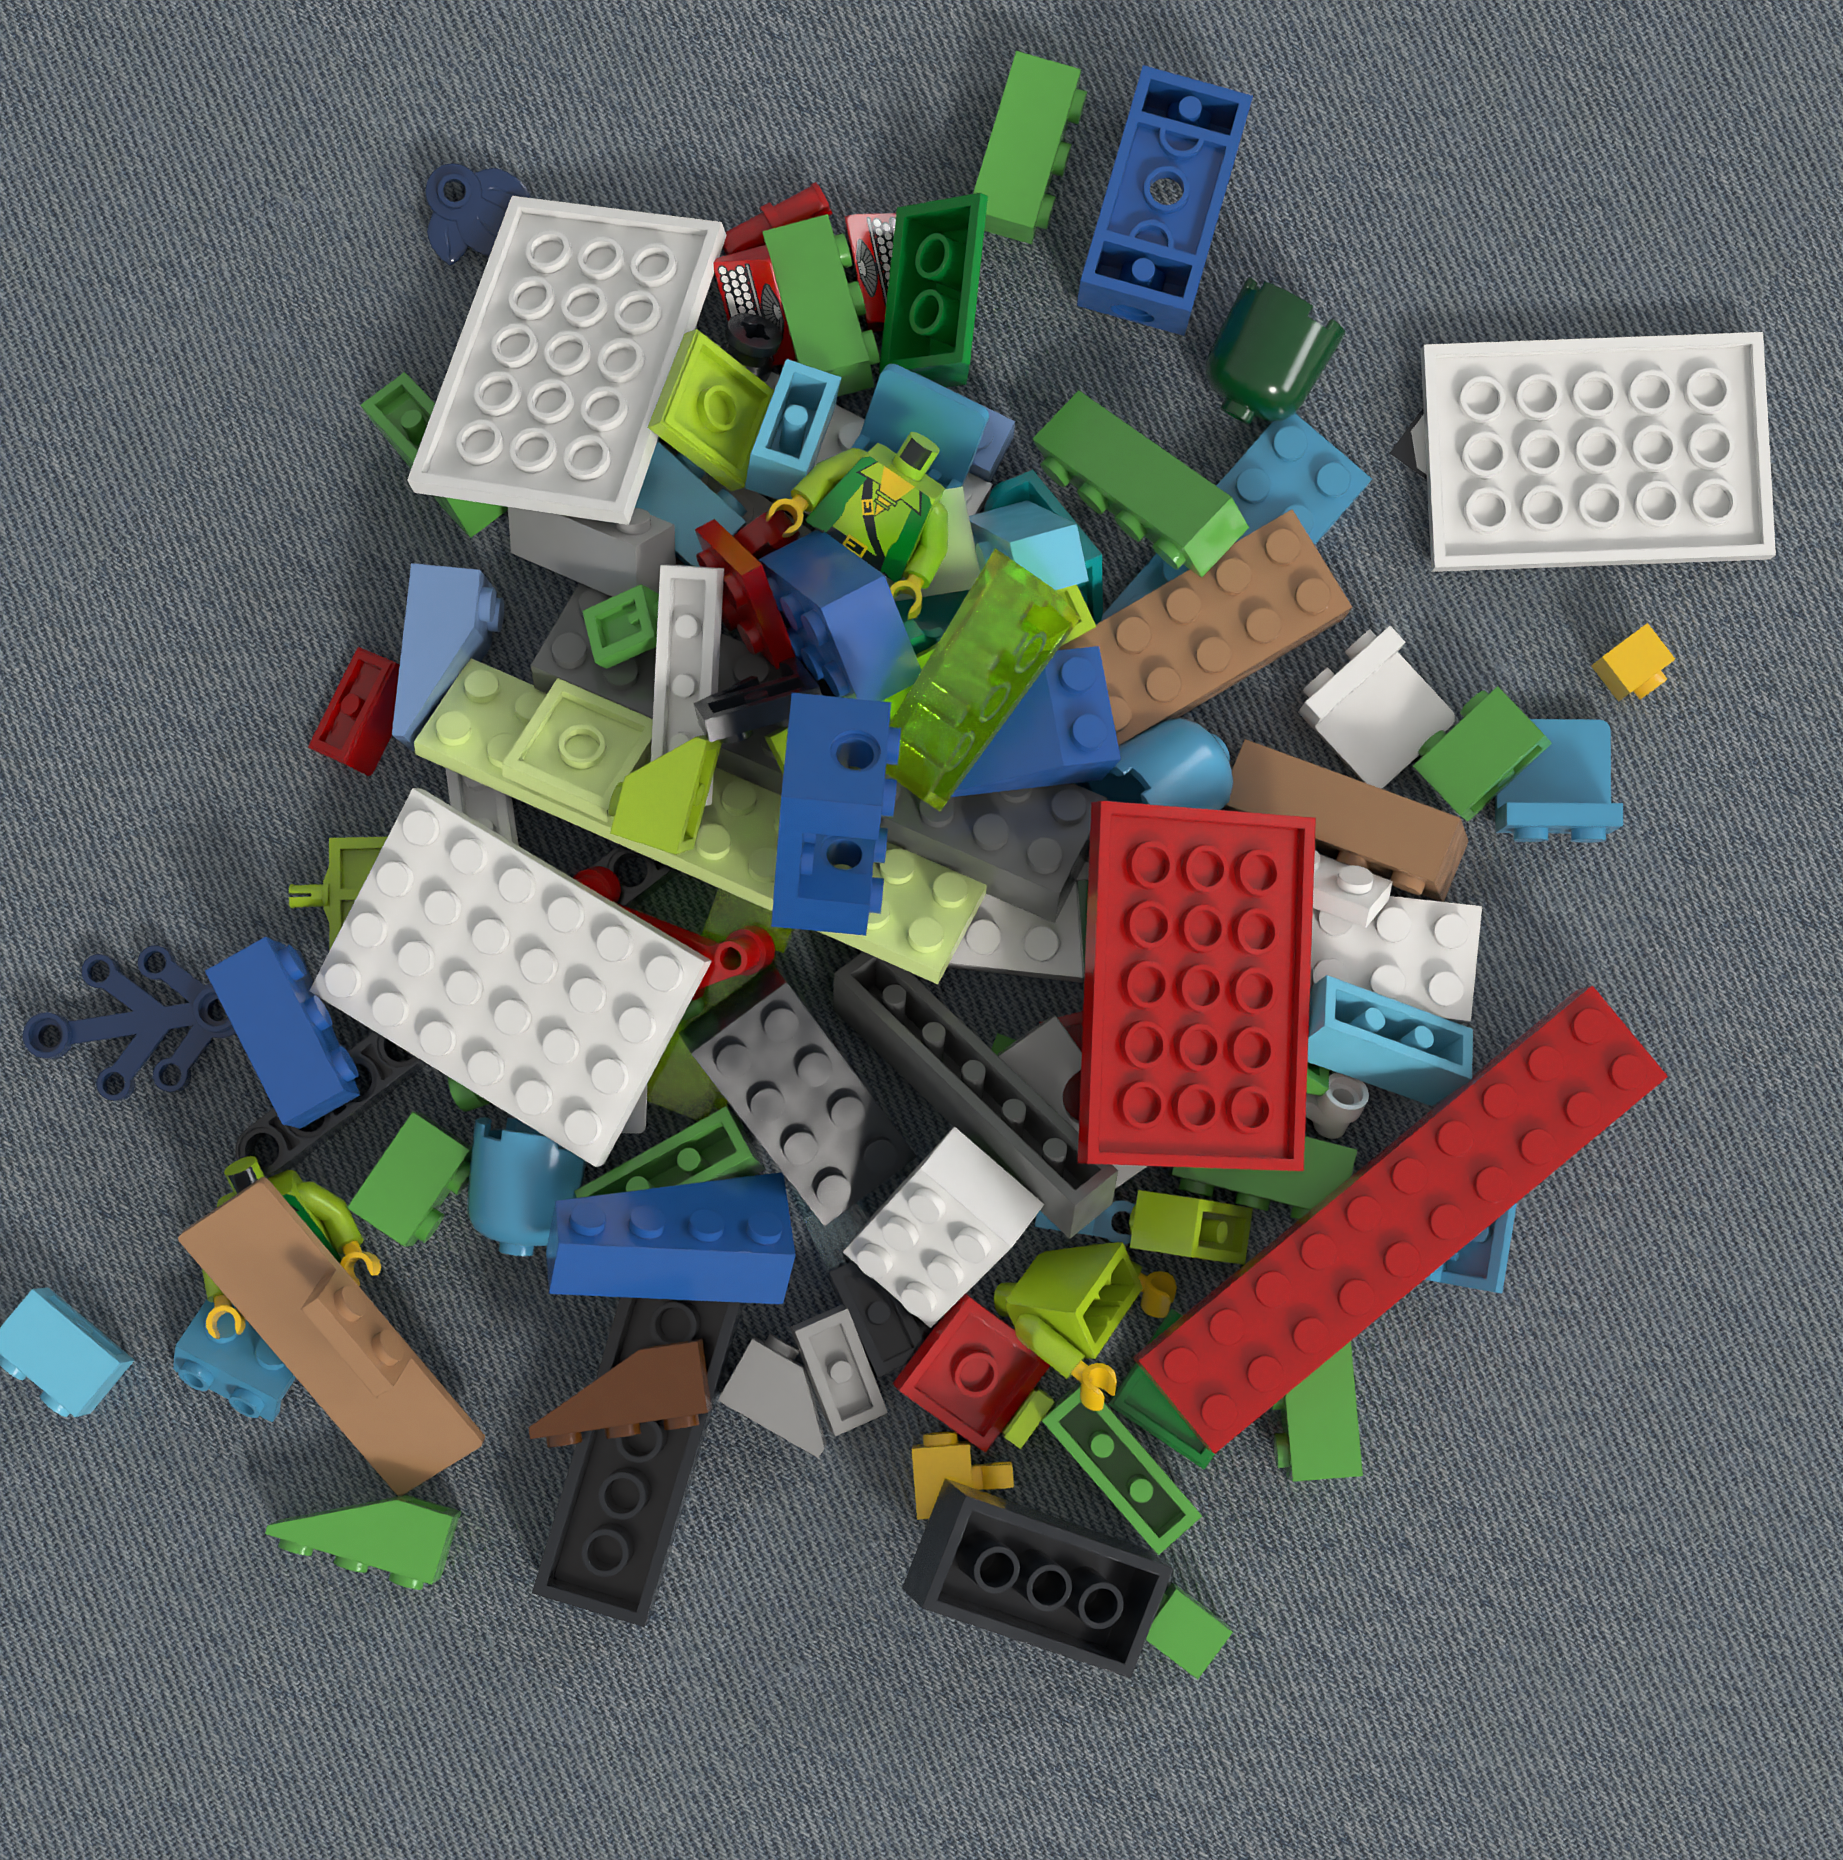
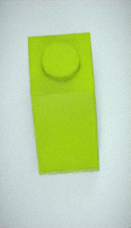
[609,735,722,855]
[1129,1190,1253,1265]

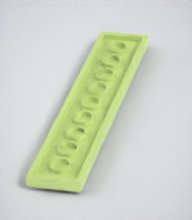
[414,658,987,984]

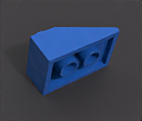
[912,646,1121,799]

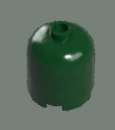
[1205,278,1346,425]

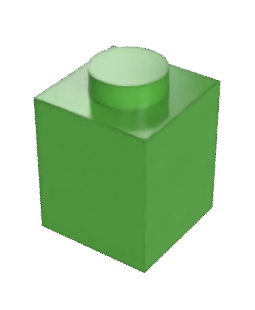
[1146,1582,1233,1680]

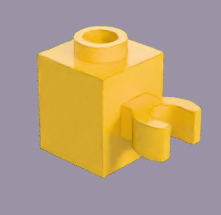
[912,1431,1014,1520]

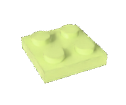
[502,678,653,823]

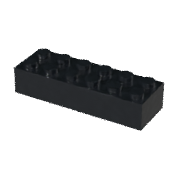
[532,1297,744,1627]

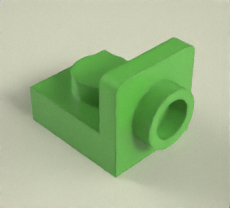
[582,584,659,669]

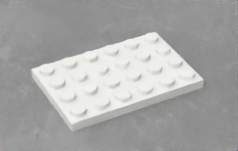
[407,196,727,525]
[1421,332,1776,572]
[309,788,712,1167]

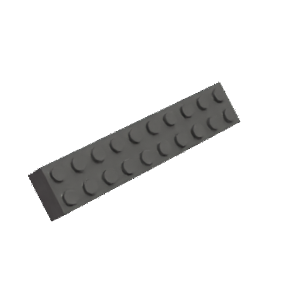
[531,583,1107,923]

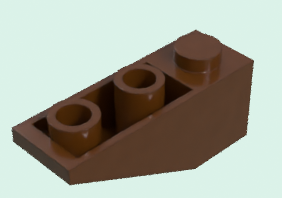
[528,1339,712,1447]

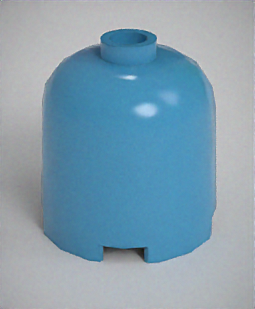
[1085,718,1233,810]
[467,1117,586,1256]

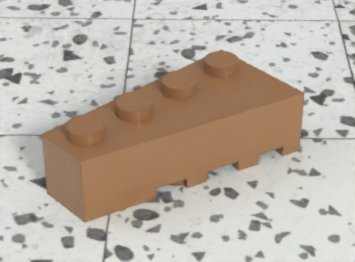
[1223,739,1469,902]

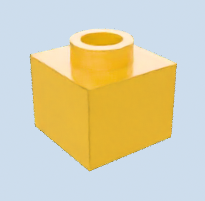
[1591,623,1675,702]

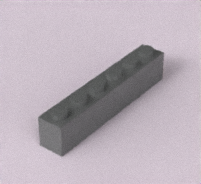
[833,952,1118,1239]

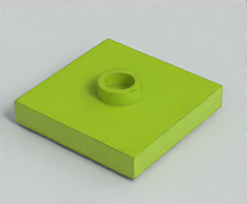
[647,329,775,492]

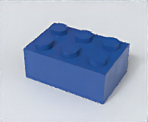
[759,529,925,701]

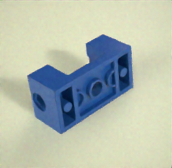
[1077,65,1253,336]
[771,693,901,936]

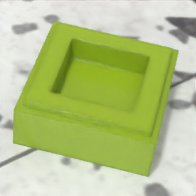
[1003,1386,1055,1449]

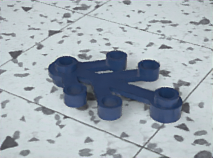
[23,945,236,1101]

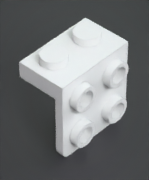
[1298,626,1455,789]

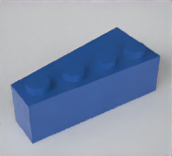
[546,1172,796,1304]

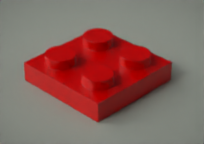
[694,519,795,669]
[893,1293,1050,1452]

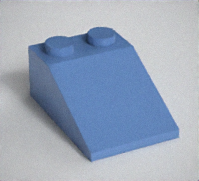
[392,563,504,752]

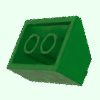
[879,193,988,387]

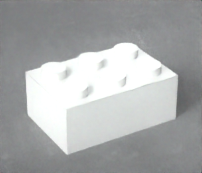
[843,1127,1044,1328]

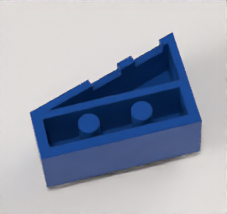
[205,937,360,1129]

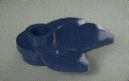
[425,163,531,266]

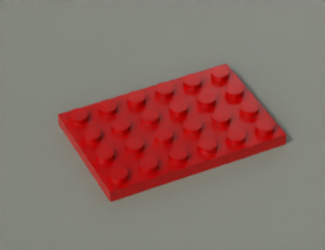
[1078,801,1316,1171]

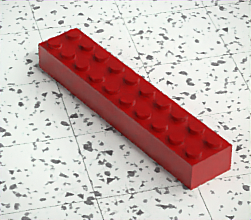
[1132,985,1668,1454]

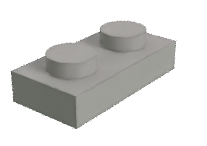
[790,1304,888,1436]

